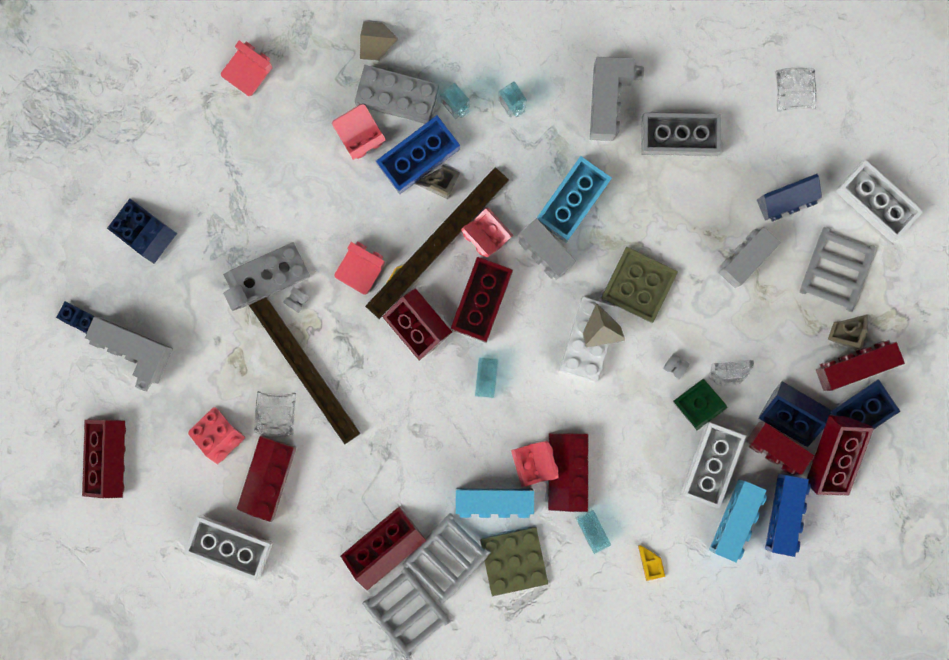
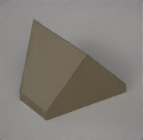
[360,21,398,61]
[415,165,460,199]
[583,304,625,348]
[828,314,868,350]

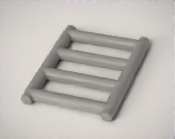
[800,227,876,312]
[402,513,491,604]
[362,567,451,658]

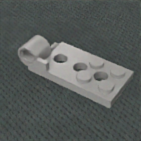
[223,242,310,311]

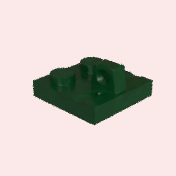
[673,378,728,431]

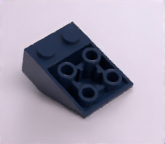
[107,198,177,264]

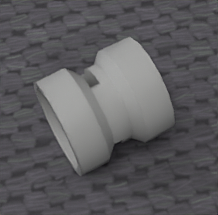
[283,287,309,313]
[663,353,690,379]

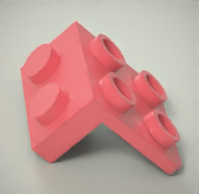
[221,40,273,96]
[332,104,386,160]
[461,207,513,257]
[335,241,385,295]
[188,407,245,464]
[511,441,558,487]

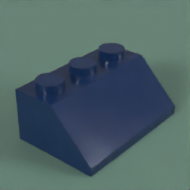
[757,173,822,222]
[830,379,901,429]
[758,381,831,447]

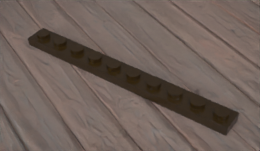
[365,167,509,319]
[244,278,361,445]

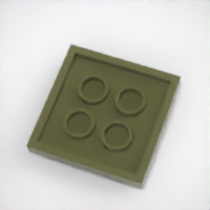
[601,246,678,323]
[480,527,548,596]

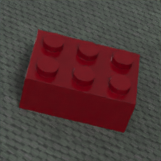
[382,288,452,361]
[746,422,815,476]

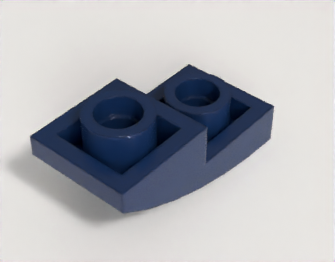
[56,301,96,334]

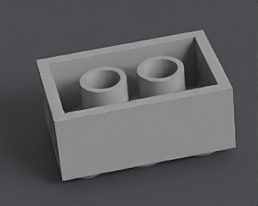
[518,218,576,280]
[718,227,781,288]

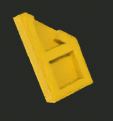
[638,545,665,581]

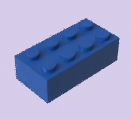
[376,115,460,194]
[765,474,810,557]

